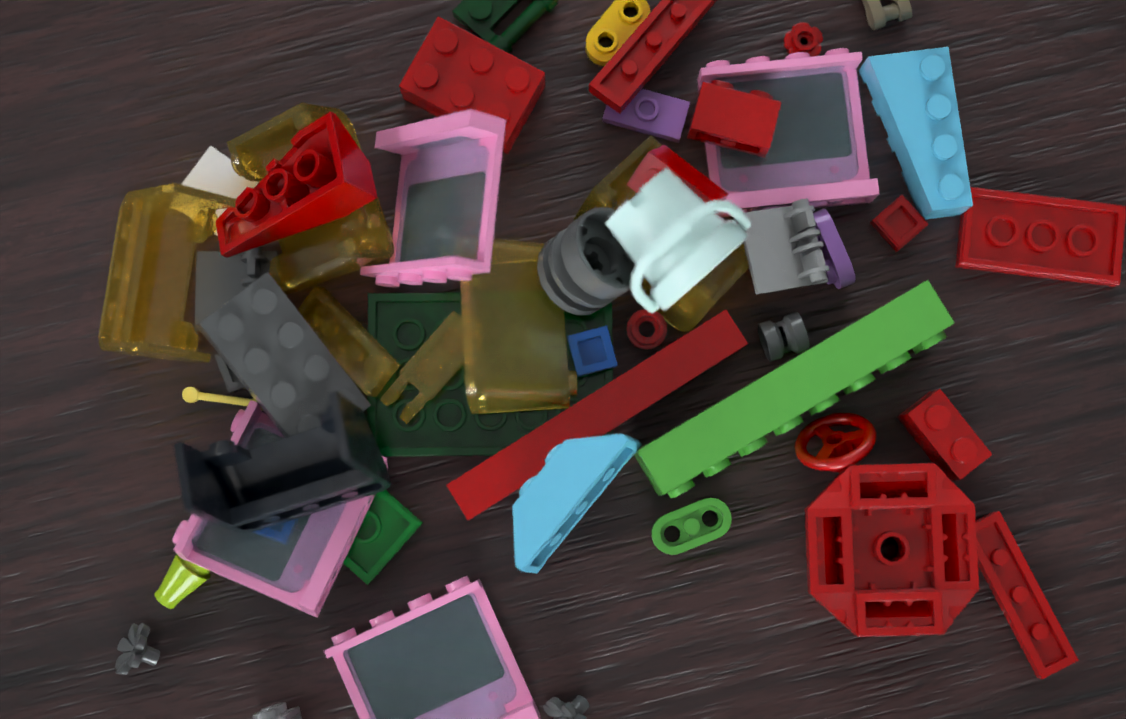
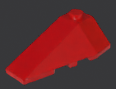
[215,111,378,258]

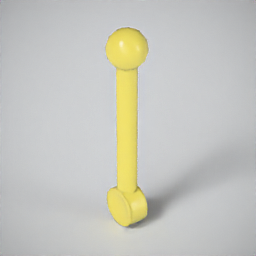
[182,387,263,411]

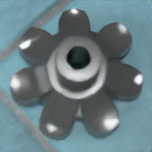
[115,622,161,675]
[543,695,590,719]

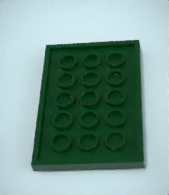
[367,292,614,457]

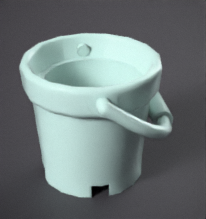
[605,168,751,313]

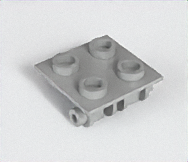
[744,199,830,295]

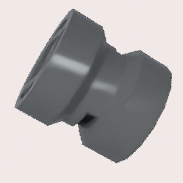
[757,311,810,362]

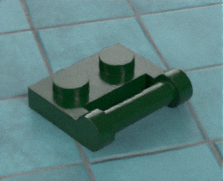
[453,0,559,54]

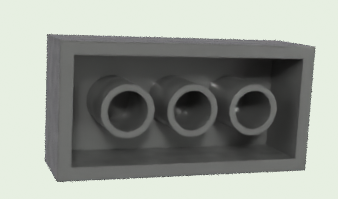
[196,272,371,438]

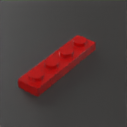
[588,0,717,114]
[976,511,1079,679]

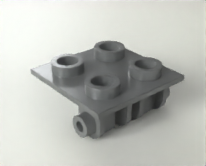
[195,247,278,332]

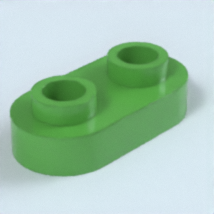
[651,498,732,555]

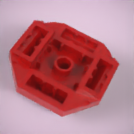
[805,463,979,637]

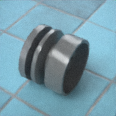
[537,207,644,315]

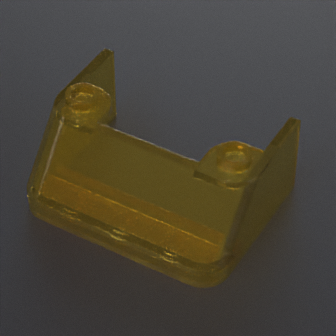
[98,183,236,363]

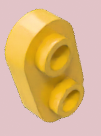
[586,0,650,66]

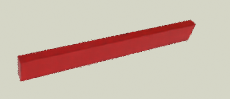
[446,309,748,521]

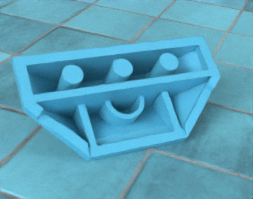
[513,434,642,573]

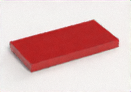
[956,187,1126,287]

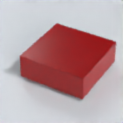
[870,194,929,252]

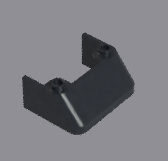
[174,391,391,533]

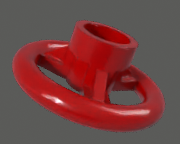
[795,413,876,472]

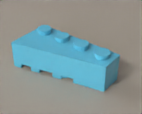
[859,47,973,220]

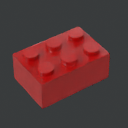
[399,16,546,154]

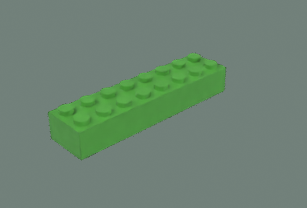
[634,280,954,498]

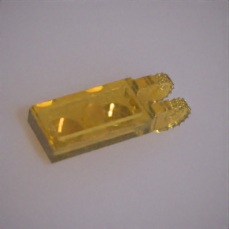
[381,311,485,423]

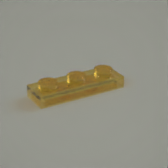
[298,286,400,397]

